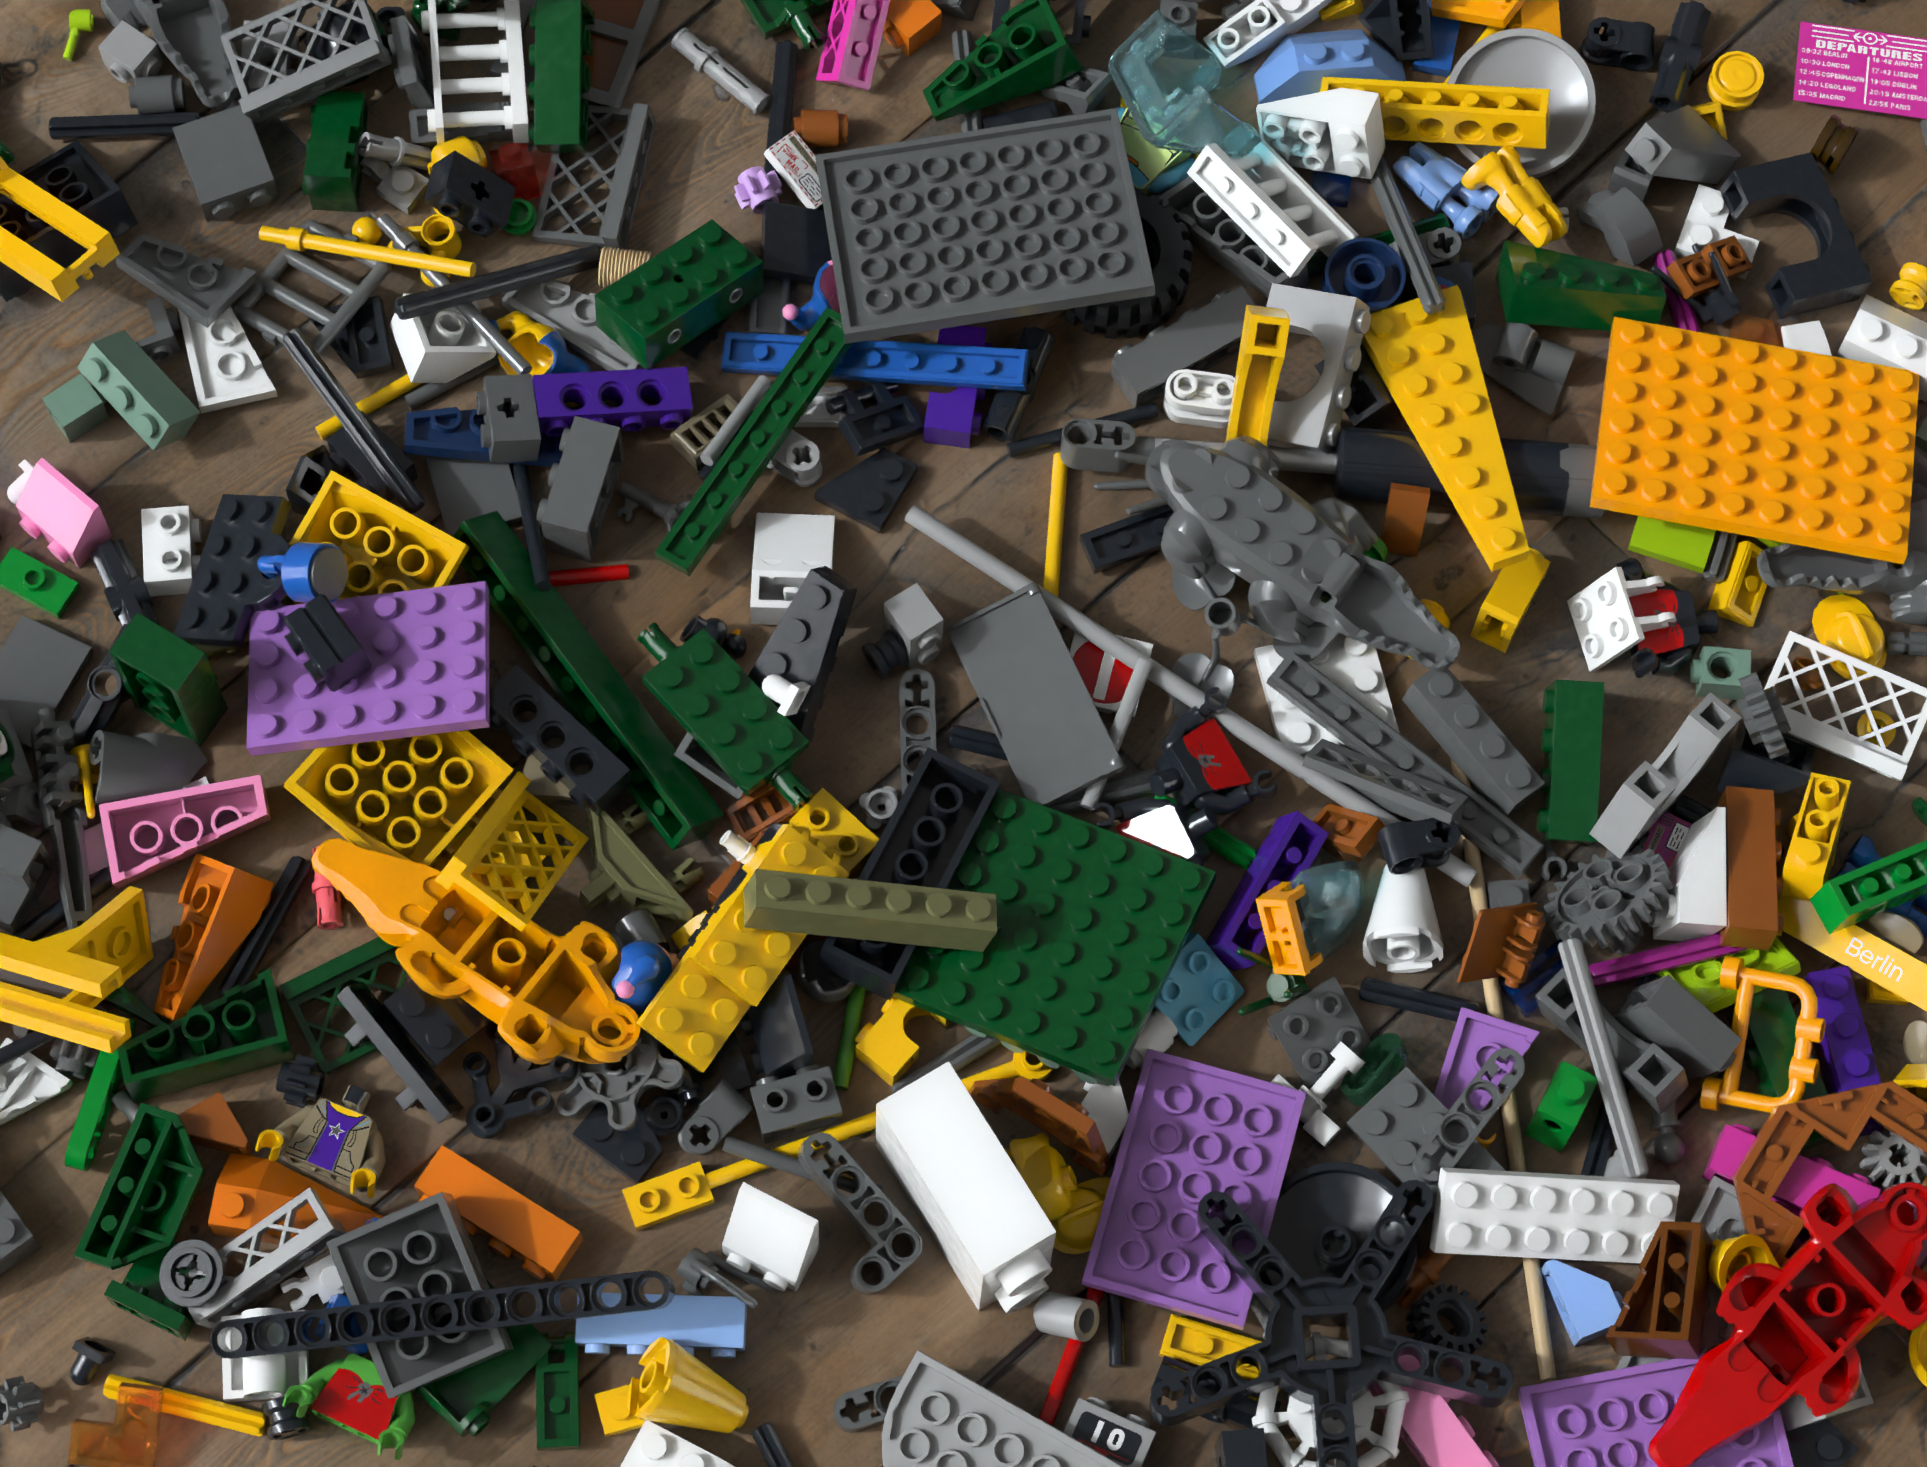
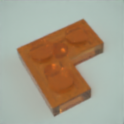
[67,1382,164,1467]

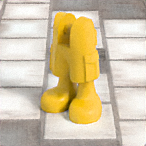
[1461,145,1568,248]

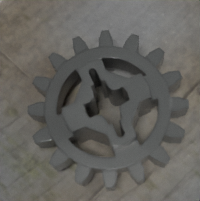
[1736,672,1791,759]

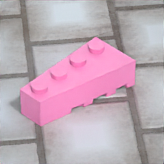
[99,775,271,889]

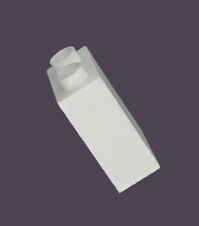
[876,1061,1056,1314]

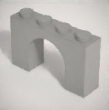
[1266,283,1371,454]
[1589,692,1742,859]

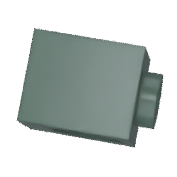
[1690,646,1751,700]

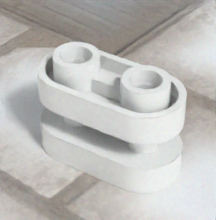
[1163,369,1235,428]

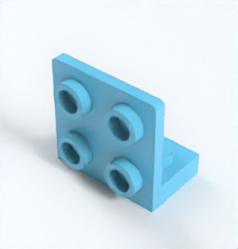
[1154,932,1244,1046]

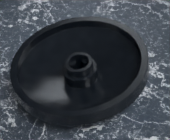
[1259,1162,1419,1327]

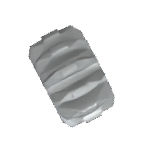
[1859,1128,1927,1193]

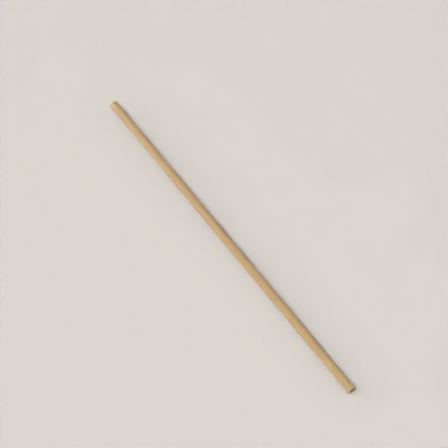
[1450,758,1557,1382]

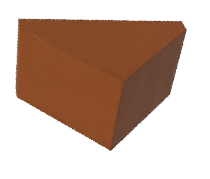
[179,1091,253,1156]

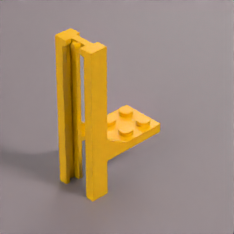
[0,156,120,302]
[0,886,154,1054]

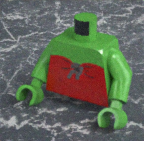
[282,1353,415,1460]

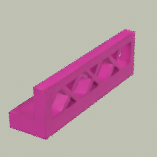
[816,0,890,91]

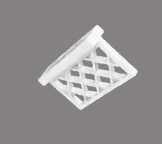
[1764,631,1927,781]

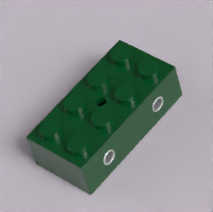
[594,219,764,370]

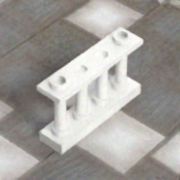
[421,0,529,145]
[1187,132,1359,278]

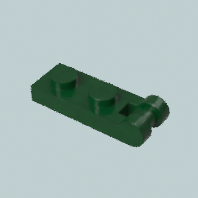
[535,1332,580,1451]

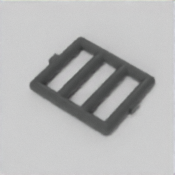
[232,219,392,356]

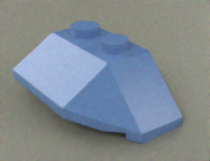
[1254,29,1406,104]

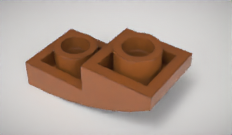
[1666,235,1753,300]
[1380,482,1430,557]

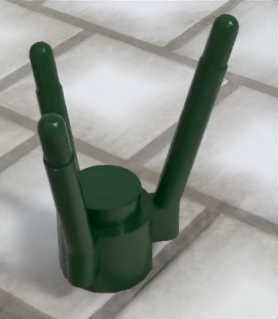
[1236,947,1310,1016]

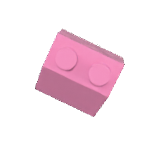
[16,458,112,568]

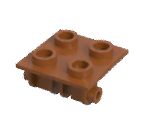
[1457,902,1545,989]

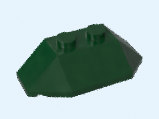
[74,1103,206,1270]

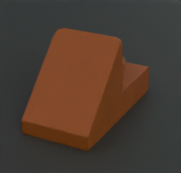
[1313,803,1385,869]

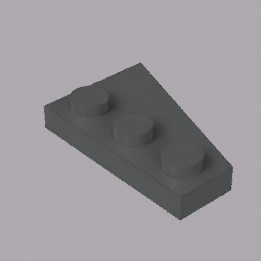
[116,234,257,328]

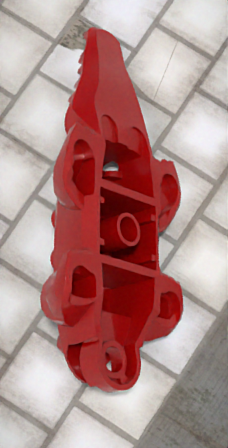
[1648,1182,1927,1467]

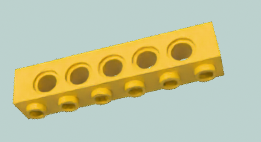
[1320,76,1550,149]

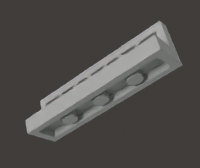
[185,1187,347,1329]

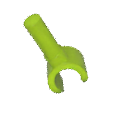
[63,9,94,61]

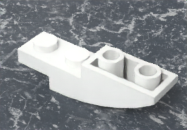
[1203,0,1333,69]

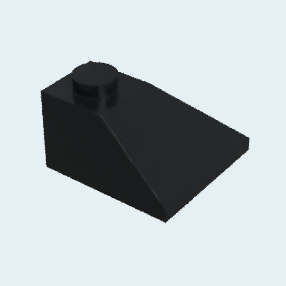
[1717,719,1815,796]

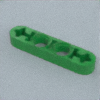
[65,1018,137,1172]

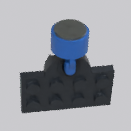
[174,494,348,647]

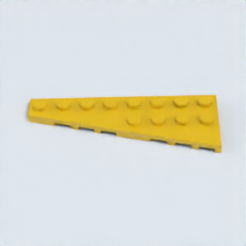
[1361,285,1530,572]

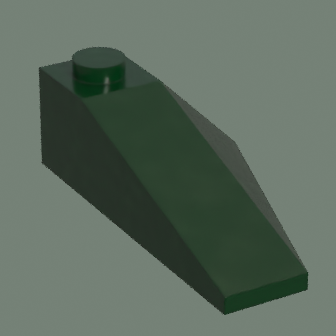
[923,0,1083,121]

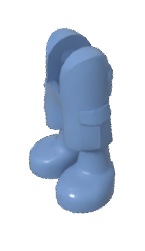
[1393,141,1500,240]

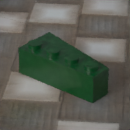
[1495,240,1666,331]
[117,968,295,1103]

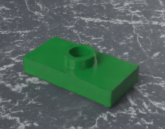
[0,547,81,619]

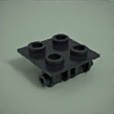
[660,1030,753,1108]

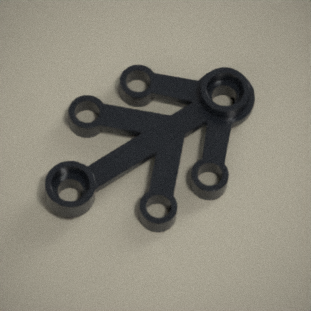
[463,1021,578,1139]

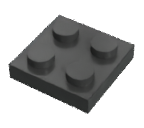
[388,15,435,109]

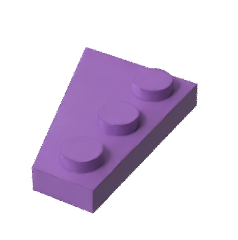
[1434,1007,1540,1129]

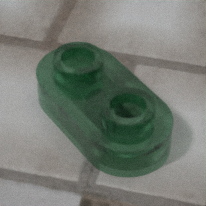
[1341,1033,1409,1106]

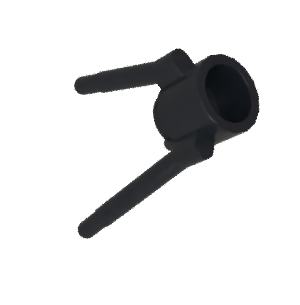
[1651,243,1742,325]

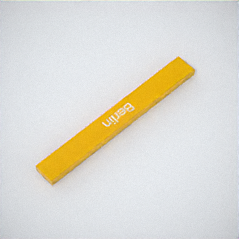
[1777,895,1927,1011]

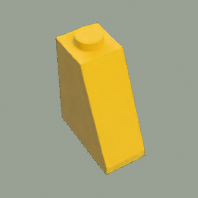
[1470,548,1551,653]

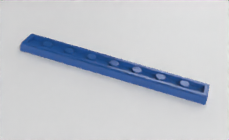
[721,331,1030,391]

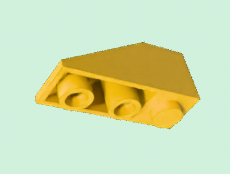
[1782,772,1851,902]

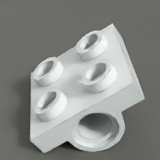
[221,1308,309,1403]

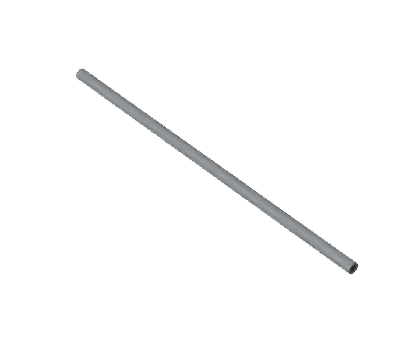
[904,505,1478,887]

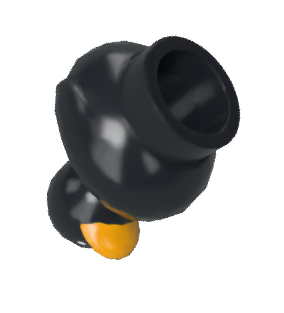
[680,615,747,660]

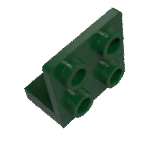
[104,1241,205,1341]

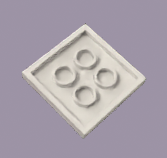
[1254,633,1400,758]

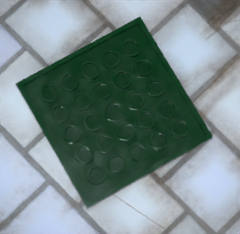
[892,788,1216,1086]

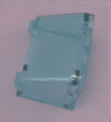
[1108,10,1262,158]

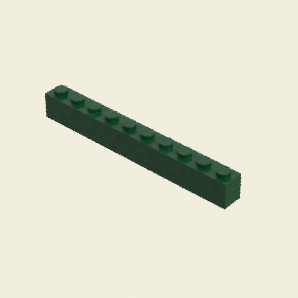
[452,511,724,850]

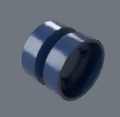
[1320,238,1406,314]

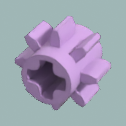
[734,166,783,214]

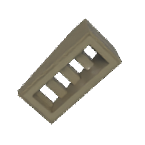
[670,393,750,471]

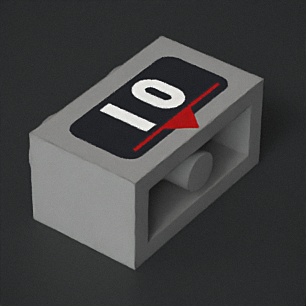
[1064,1397,1156,1467]

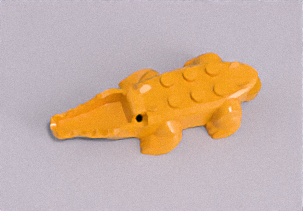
[311,838,641,1065]

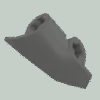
[1472,322,1576,416]
[89,730,208,805]

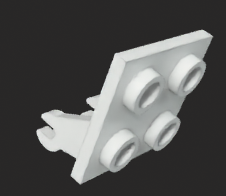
[1567,567,1676,672]

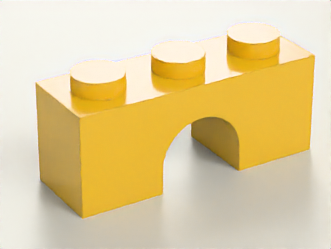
[854,997,951,1087]

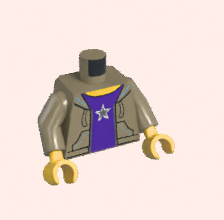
[255,1085,386,1198]

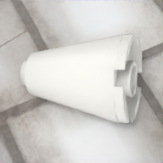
[1362,864,1444,973]

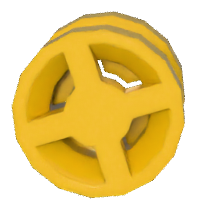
[1889,262,1927,310]

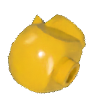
[1004,1132,1077,1220]

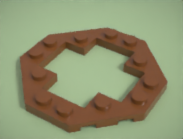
[1732,1081,1927,1328]

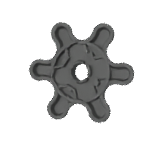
[556,997,685,1131]

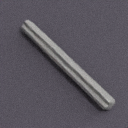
[1558,938,1648,1178]

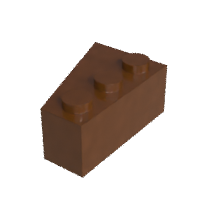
[1605,1221,1713,1359]

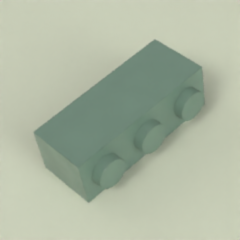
[77,330,200,451]

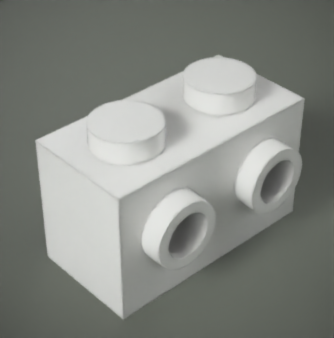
[141,505,202,597]

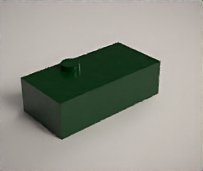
[109,613,228,747]

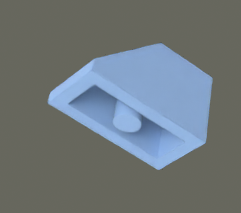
[1541,1259,1624,1347]

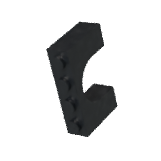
[1719,152,1873,319]

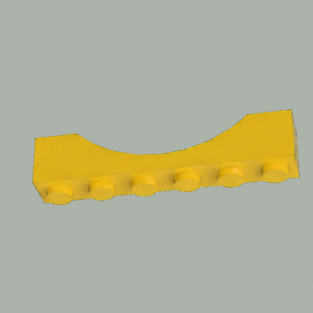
[1225,304,1291,447]

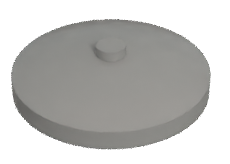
[1447,28,1597,178]

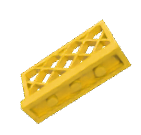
[435,771,589,932]

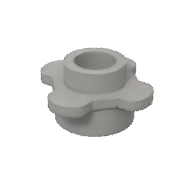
[859,786,898,830]

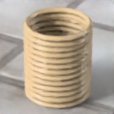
[598,246,653,288]

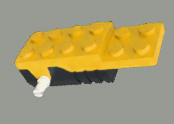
[636,822,850,1073]

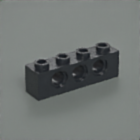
[489,664,632,816]

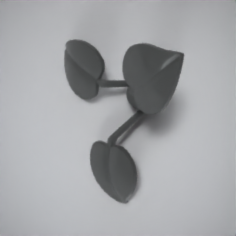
[1170,563,1340,718]

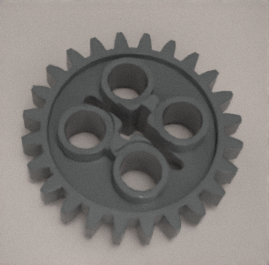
[1544,845,1673,949]

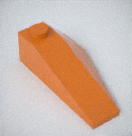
[154,853,274,1021]
[208,1153,384,1251]

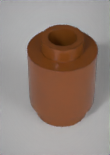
[793,109,848,148]

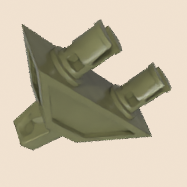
[578,801,705,926]

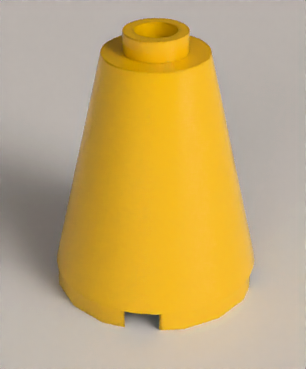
[627,1337,749,1433]

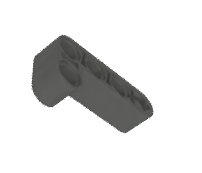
[798,1132,923,1295]

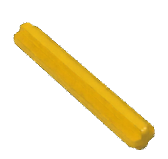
[103,1374,267,1437]

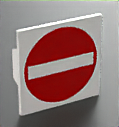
[1070,632,1153,717]

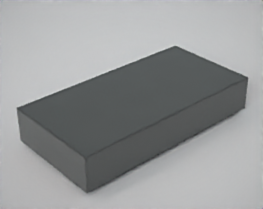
[748,275,790,335]

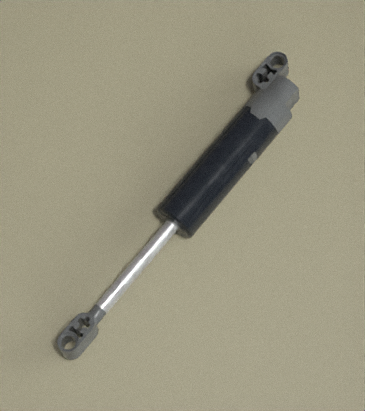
[1060,418,1614,519]

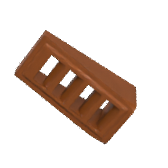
[723,770,805,842]

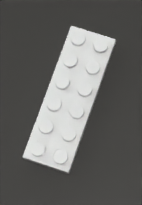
[1429,1167,1680,1263]

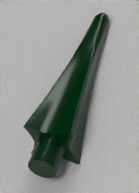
[101,984,169,1027]

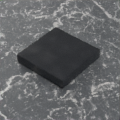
[761,201,832,283]

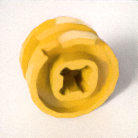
[1707,51,1764,112]

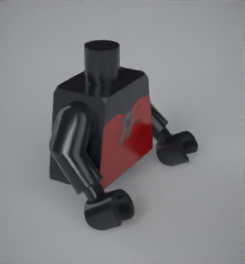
[1616,558,1719,678]
[1150,687,1278,815]
[1091,798,1219,867]

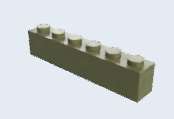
[744,869,997,952]

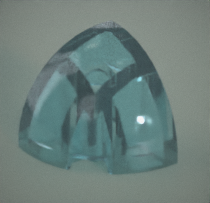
[1292,861,1363,960]

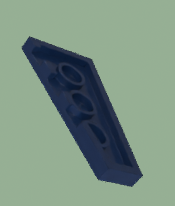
[404,407,562,467]

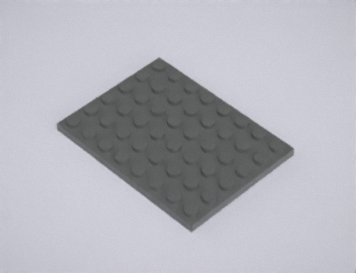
[815,108,1155,344]

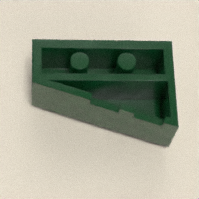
[303,91,369,212]

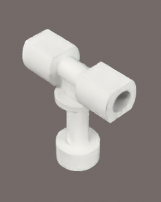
[1271,1041,1365,1147]

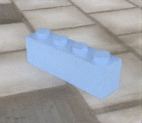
[575,1293,747,1358]

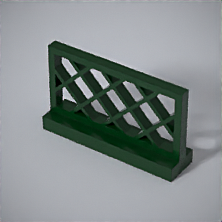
[279,937,407,1074]

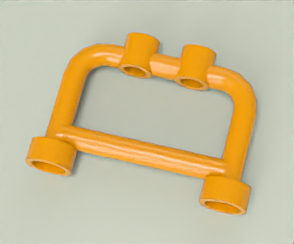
[1700,956,1826,1113]

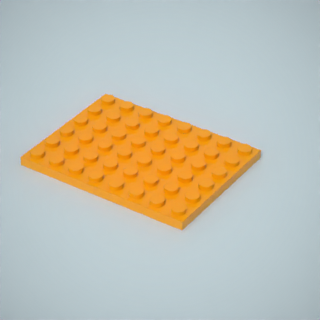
[1590,317,1920,564]

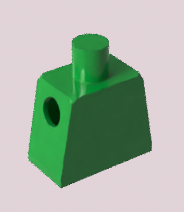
[1524,1061,1598,1153]

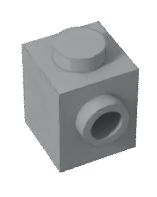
[98,20,163,85]

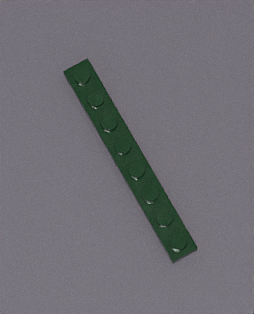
[654,307,852,577]

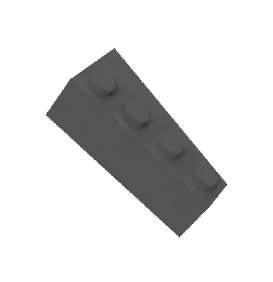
[1159,176,1310,299]

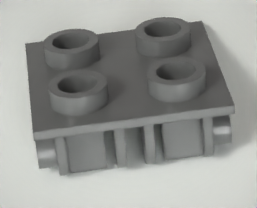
[1266,976,1373,1087]

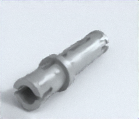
[671,27,771,115]

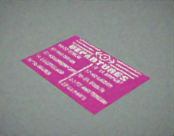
[1793,21,1927,119]

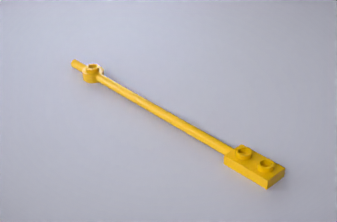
[622,1050,1052,1231]

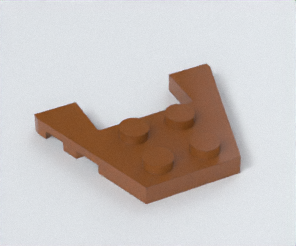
[968,1077,1112,1178]

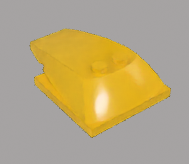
[282,470,470,606]
[283,730,547,881]

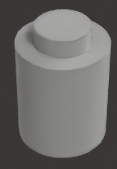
[1033,1292,1100,1342]

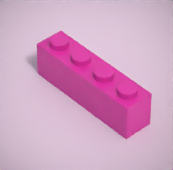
[1702,1124,1881,1218]

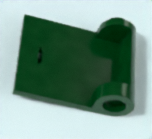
[415,1279,554,1437]

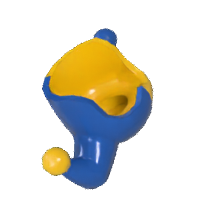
[488,311,591,408]

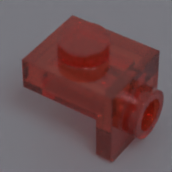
[489,143,541,200]

